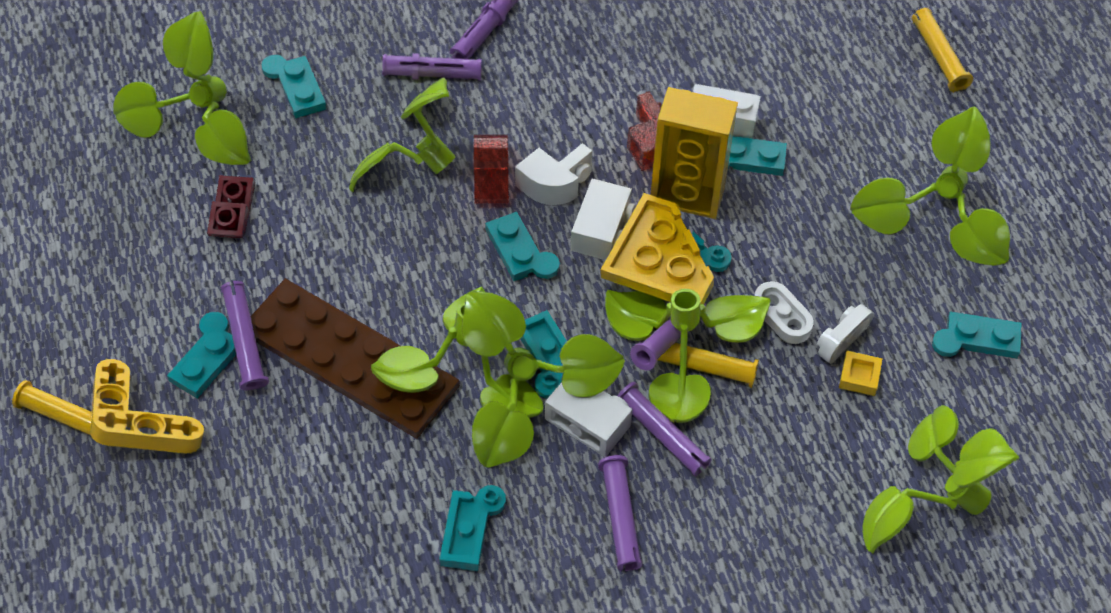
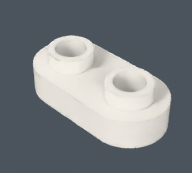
[755,282,813,344]
[817,304,874,364]

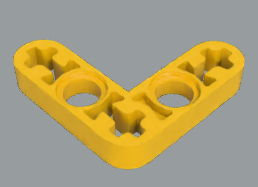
[90,359,204,453]

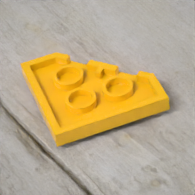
[600,193,714,304]

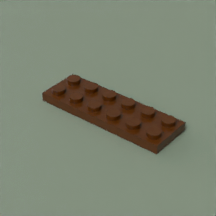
[251,278,460,439]

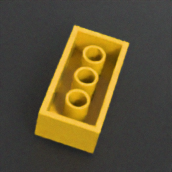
[650,87,738,219]

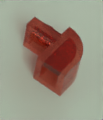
[627,91,662,171]
[474,134,509,203]

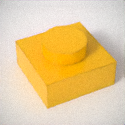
[839,351,883,396]

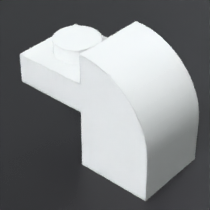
[515,143,592,205]

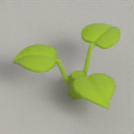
[113,11,251,165]
[349,78,456,193]
[850,107,1010,266]
[371,287,544,418]
[605,289,770,423]
[462,291,625,468]
[863,405,1019,554]

